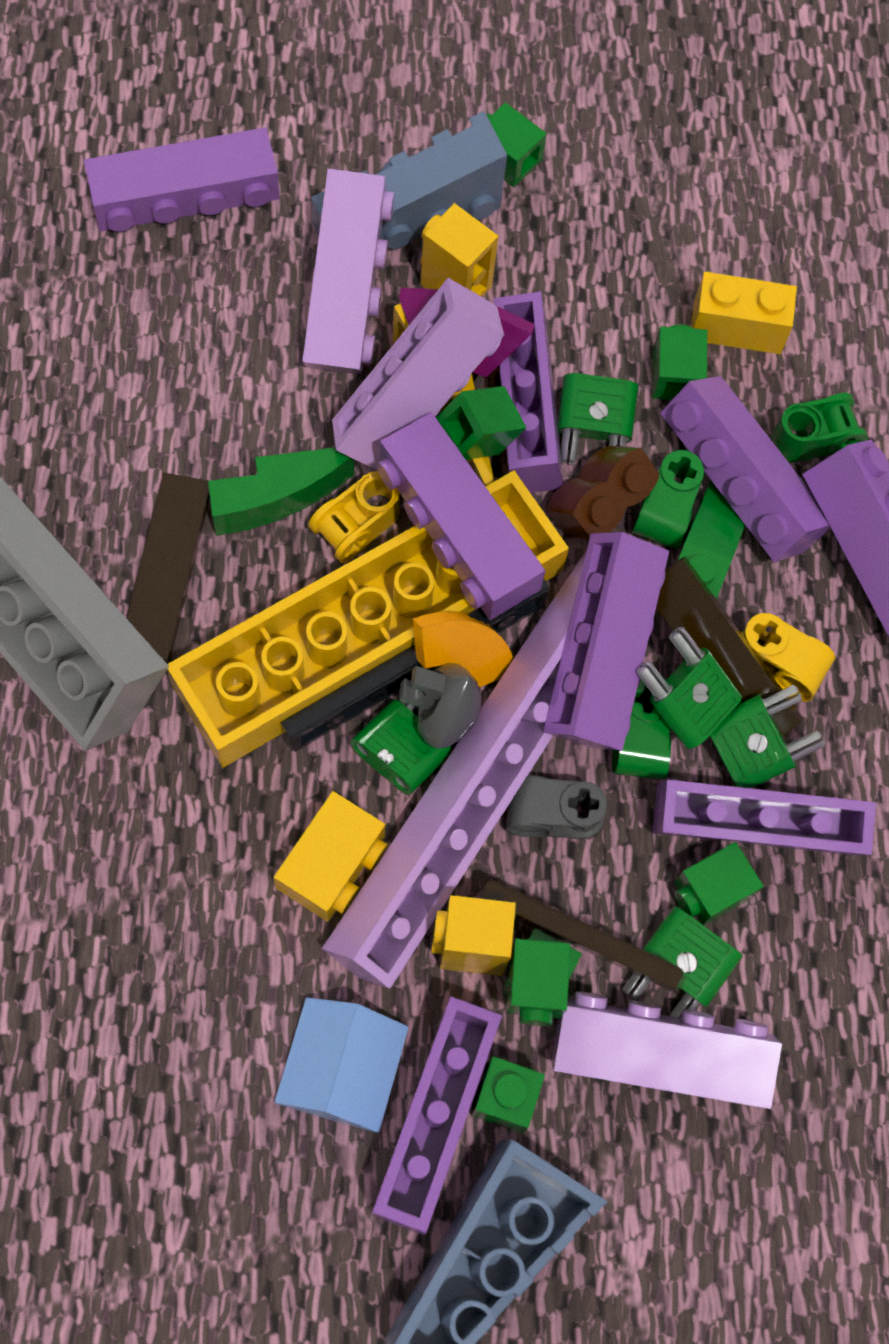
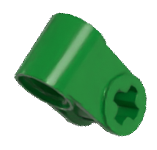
[770,392,869,463]
[632,450,704,550]
[612,679,671,780]

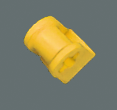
[308,471,401,563]
[741,613,835,702]

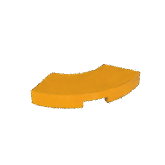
[413,611,513,688]

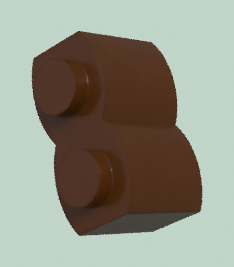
[546,445,660,540]

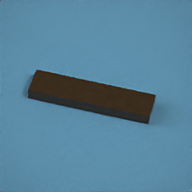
[126,472,210,664]
[656,556,804,736]
[480,879,686,994]

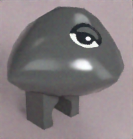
[399,663,481,748]

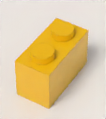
[420,203,499,297]
[691,271,797,354]
[273,791,388,922]
[431,895,516,976]

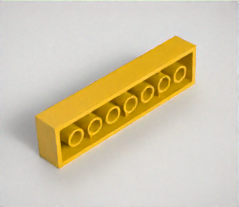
[167,470,569,768]

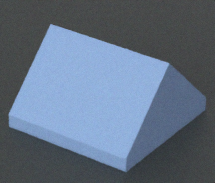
[274,997,409,1133]

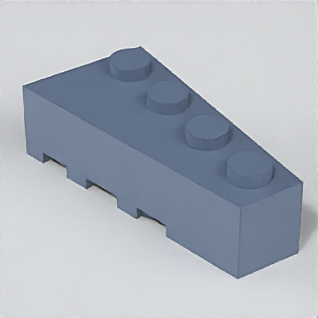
[311,111,507,249]
[384,1139,608,1344]

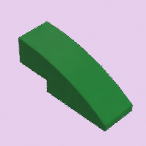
[208,447,354,536]

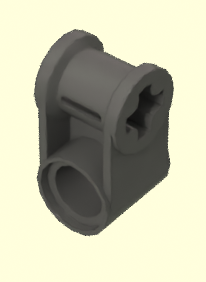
[506,775,607,840]

